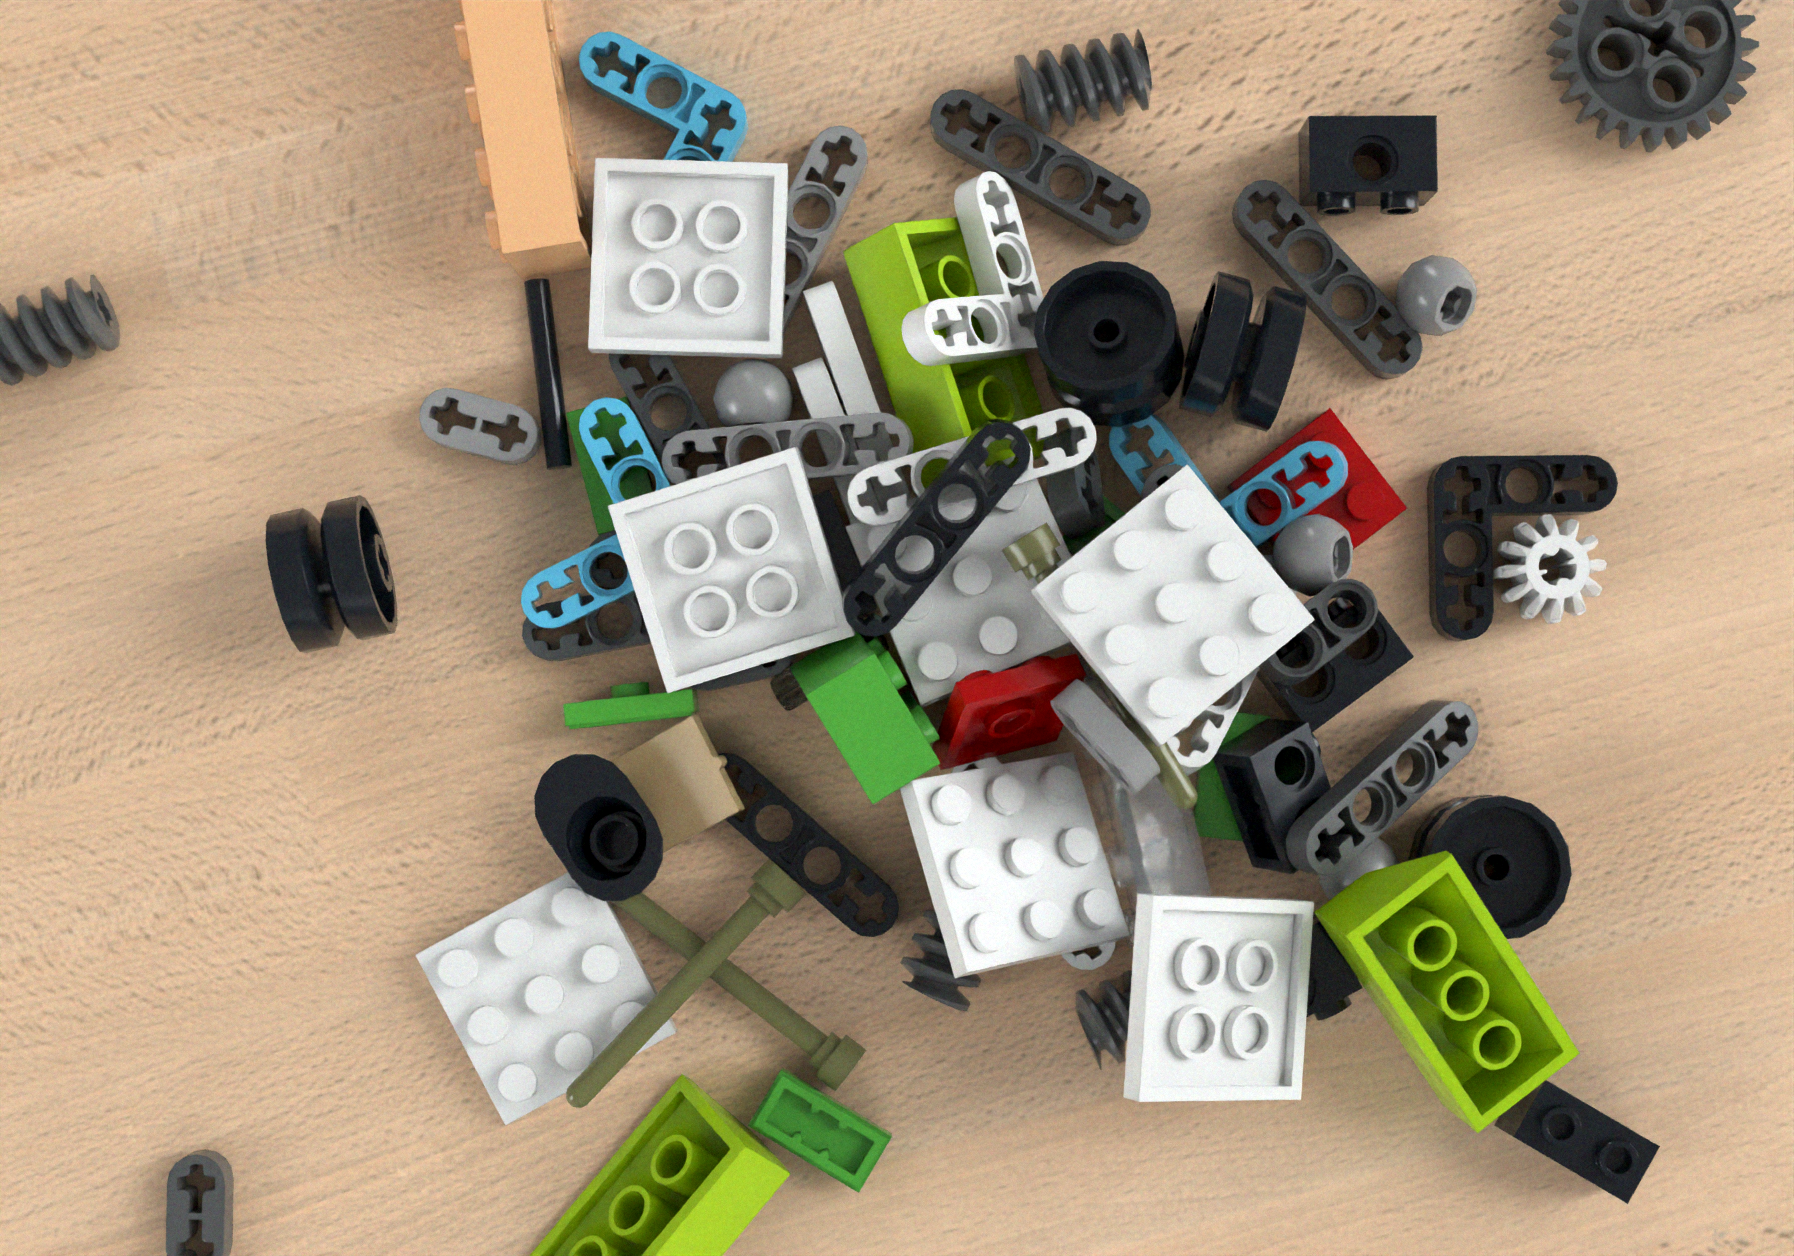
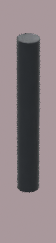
[524,279,572,470]

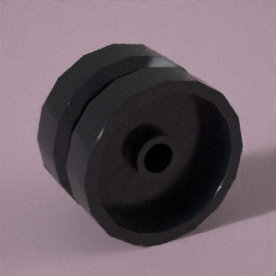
[1034,261,1185,427]
[1179,271,1307,432]
[265,495,398,653]
[1408,795,1572,939]

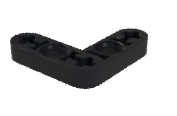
[1427,455,1618,642]

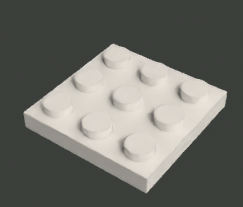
[588,158,789,358]
[608,447,856,693]
[846,456,1073,708]
[1030,465,1315,747]
[900,752,1129,978]
[416,872,678,1125]
[1123,893,1314,1102]

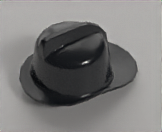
[534,754,663,901]

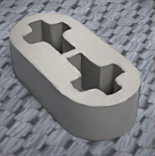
[419,388,542,465]
[1050,679,1160,795]

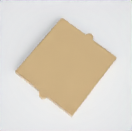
[611,714,745,853]

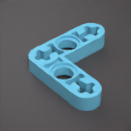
[579,32,748,162]
[521,397,671,629]
[1109,414,1348,548]

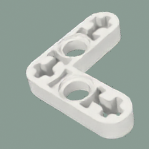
[901,171,1044,366]

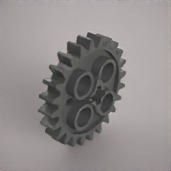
[1546,0,1759,152]

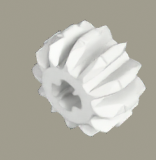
[1493,514,1607,624]

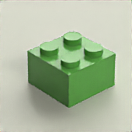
[789,631,940,805]

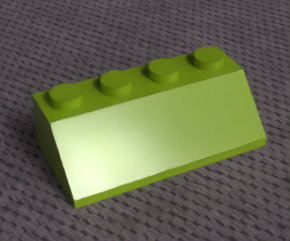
[843,217,1045,489]
[1314,851,1580,1133]
[530,1074,791,1256]

